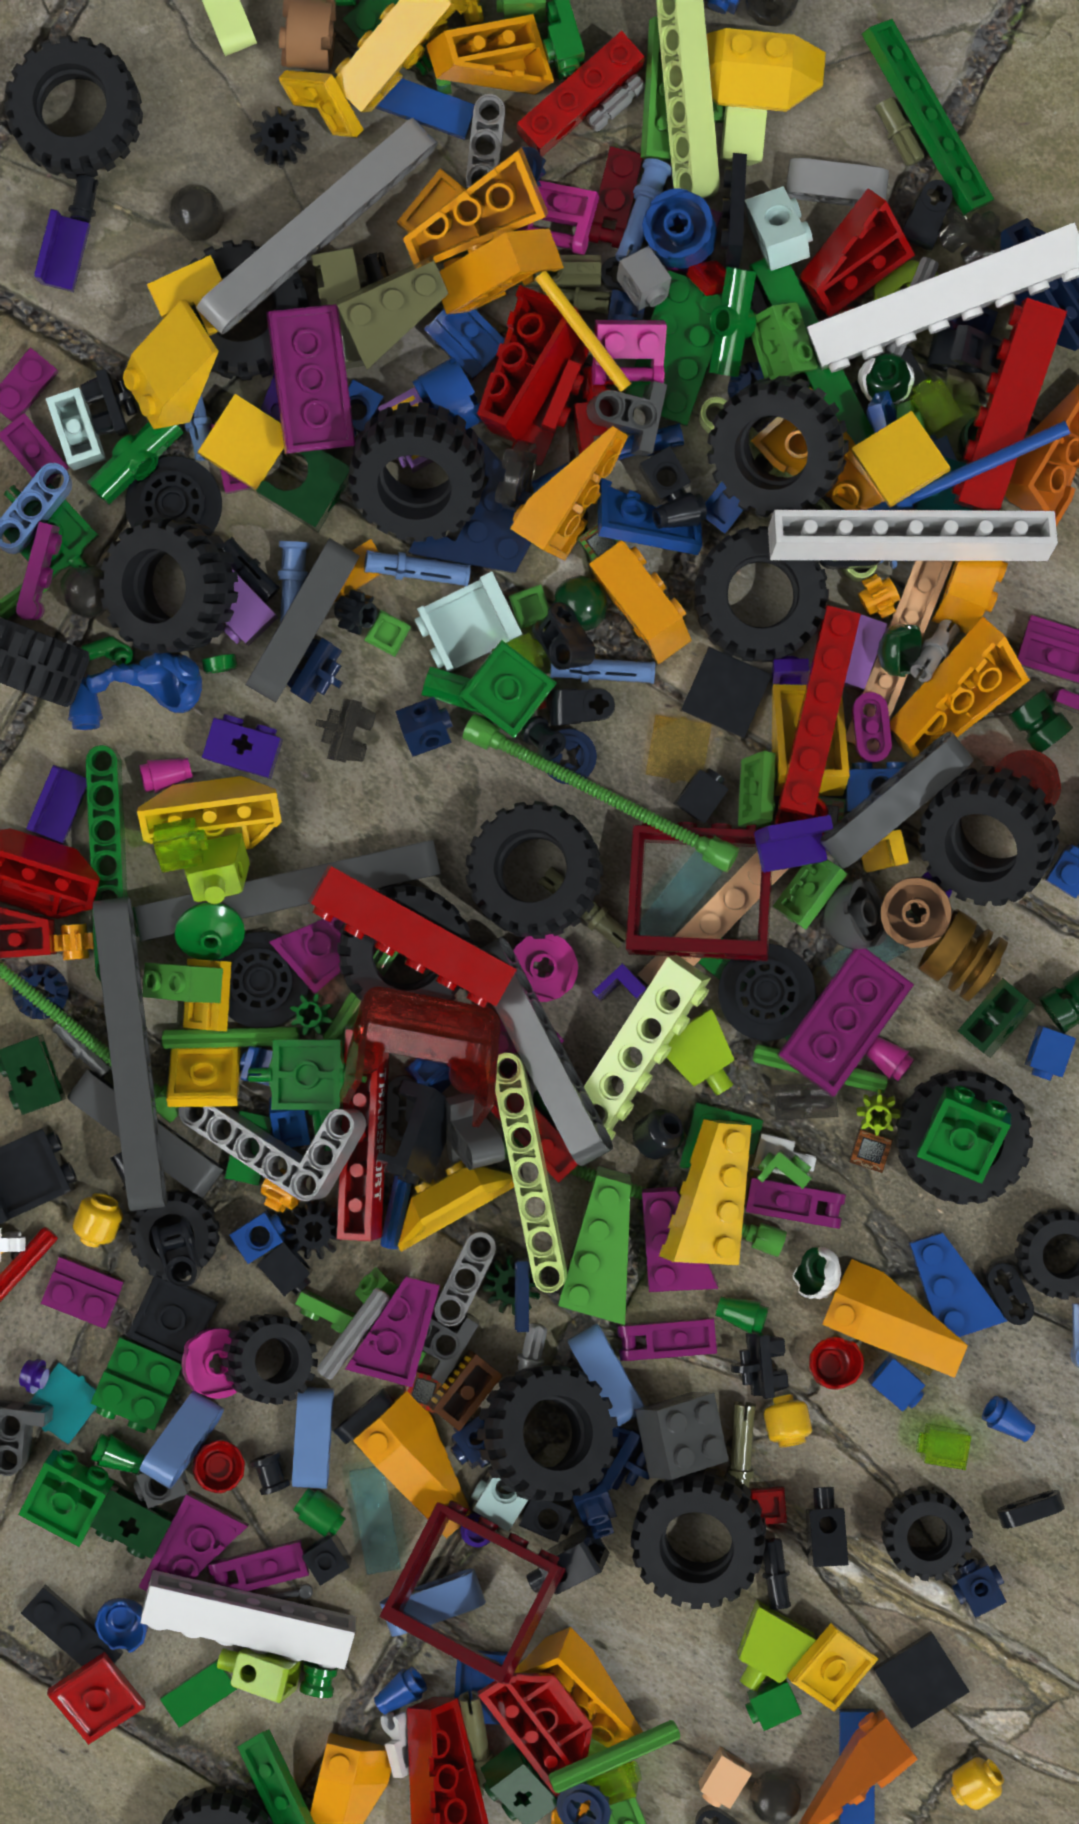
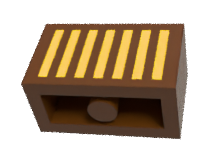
[426,1350,503,1432]

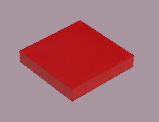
[47,1652,146,1745]

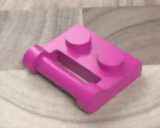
[517,181,599,255]
[592,320,667,385]

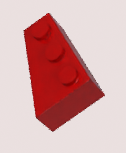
[799,188,915,317]

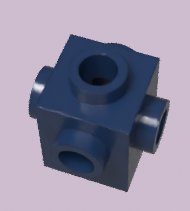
[395,697,453,757]
[450,1415,491,1469]
[951,1558,1007,1618]

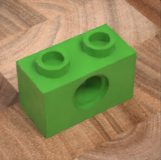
[143,962,223,1003]

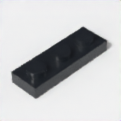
[21,1584,123,1666]

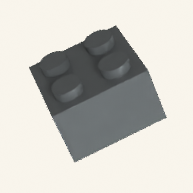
[635,1392,729,1480]

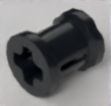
[521,716,566,760]
[250,1451,290,1495]

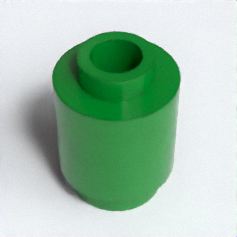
[293,1488,346,1537]

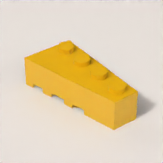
[335,0,469,112]

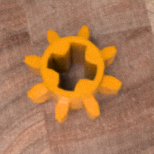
[858,574,901,619]
[53,924,94,960]
[261,1168,300,1213]

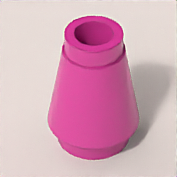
[139,758,192,793]
[866,1037,915,1082]

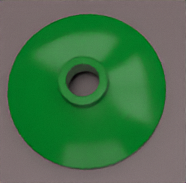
[175,903,245,960]

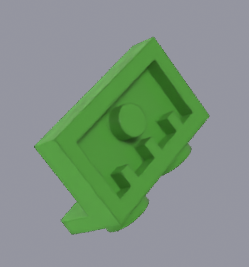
[751,303,818,380]
[738,751,777,828]
[773,859,847,930]

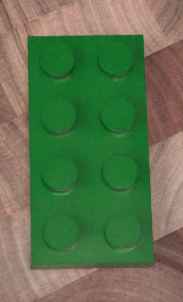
[625,271,722,427]

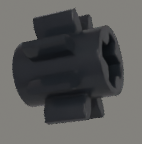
[334,589,377,635]

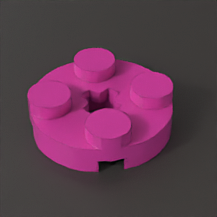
[513,934,578,1002]
[182,1328,237,1399]

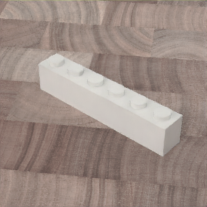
[140,1570,356,1670]

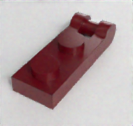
[588,146,643,249]

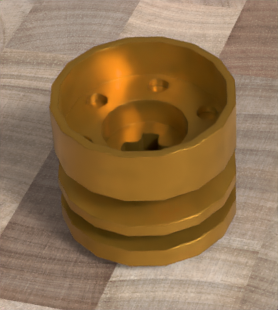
[917,909,1008,1002]

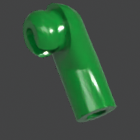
[82,636,133,666]

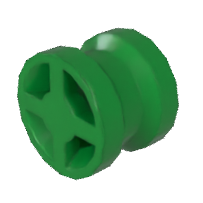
[299,1661,338,1698]

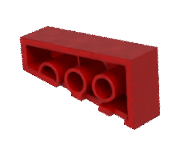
[407,1697,489,1824]

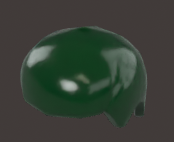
[554,575,608,631]
[877,624,922,677]

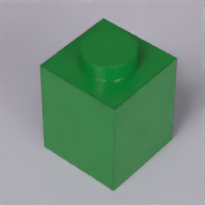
[745,1678,802,1731]

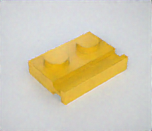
[183,959,231,1031]

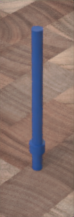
[868,421,1071,510]

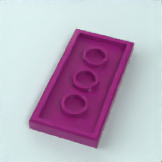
[267,304,355,454]
[777,949,914,1097]

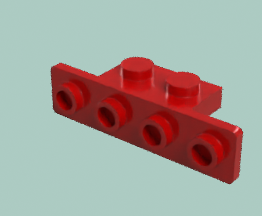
[510,341,589,466]

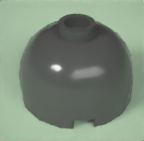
[823,879,887,950]

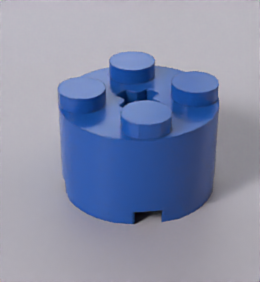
[642,188,717,269]
[412,357,482,429]

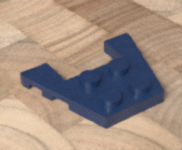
[408,437,532,574]

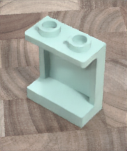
[414,572,523,672]

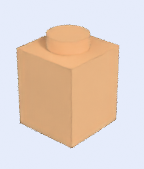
[699,1747,752,1809]

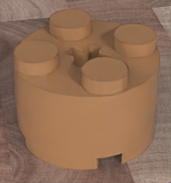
[279,0,336,71]
[881,877,951,948]

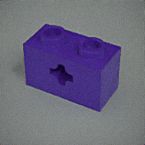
[202,714,283,779]

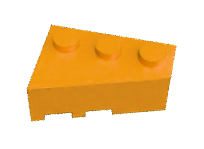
[426,14,554,95]
[439,227,564,314]
[931,510,1008,634]
[589,541,692,665]

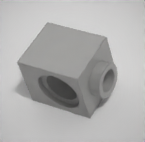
[616,246,672,311]

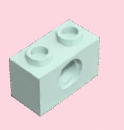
[745,186,813,271]
[46,387,107,470]
[471,1460,545,1532]

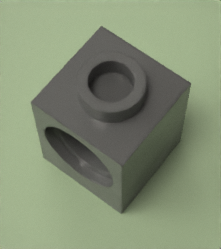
[134,1470,191,1509]

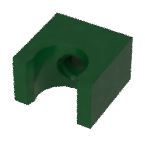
[256,450,350,533]

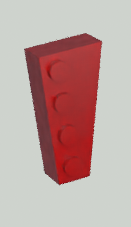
[477,285,584,444]

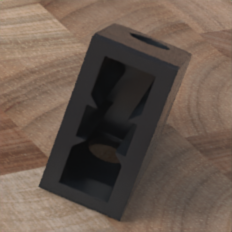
[806,1487,849,1567]
[526,1526,610,1595]

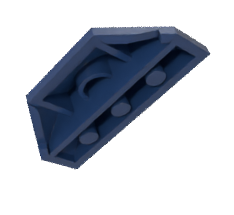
[1000,218,1079,351]

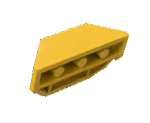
[706,28,826,112]
[137,776,282,856]
[398,1160,514,1252]

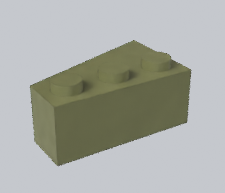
[311,247,375,369]
[337,256,449,370]

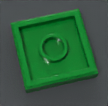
[458,640,557,738]

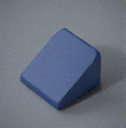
[406,1046,458,1093]

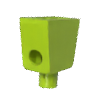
[177,833,250,904]
[666,1008,734,1096]
[737,1600,816,1692]
[217,1647,304,1704]

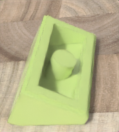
[720,106,767,166]

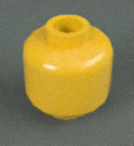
[73,1193,123,1248]
[763,1394,812,1448]
[951,1757,1004,1810]

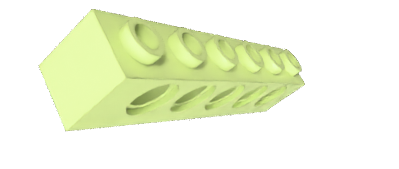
[557,955,711,1140]

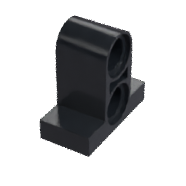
[927,325,1002,377]

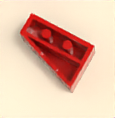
[0,906,57,958]

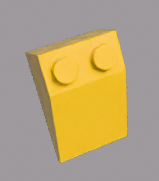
[123,299,219,429]
[772,684,850,796]

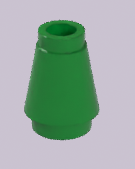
[715,1296,769,1335]
[90,1433,145,1474]

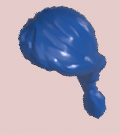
[85,653,202,713]

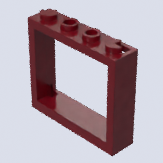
[626,822,773,961]
[379,1500,566,1684]

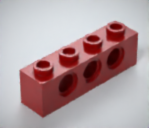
[517,30,645,157]

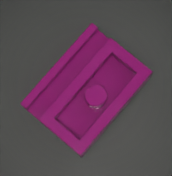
[1017,615,1079,684]
[40,1256,125,1329]

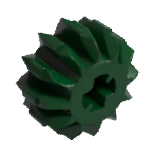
[483,1255,540,1315]

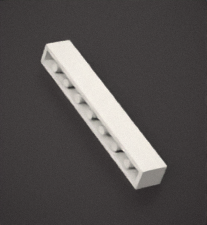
[807,222,1079,373]
[768,510,1058,561]

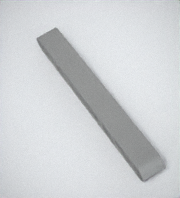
[196,118,438,334]

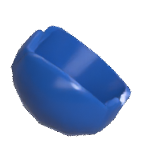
[95,1598,148,1653]

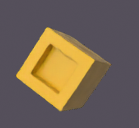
[861,829,909,873]

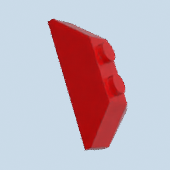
[0,828,100,919]
[478,1673,593,1797]

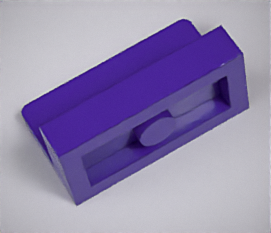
[34,209,91,293]
[26,765,87,844]
[754,815,834,873]
[592,963,647,1002]

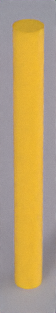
[535,270,632,392]

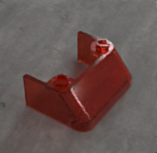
[342,987,501,1128]

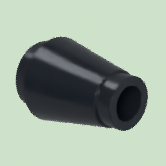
[652,492,707,529]

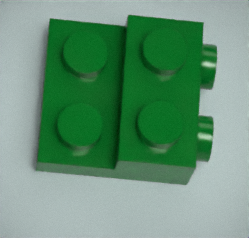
[543,0,585,82]
[917,1086,1011,1184]
[90,1336,182,1433]
[18,1449,115,1547]

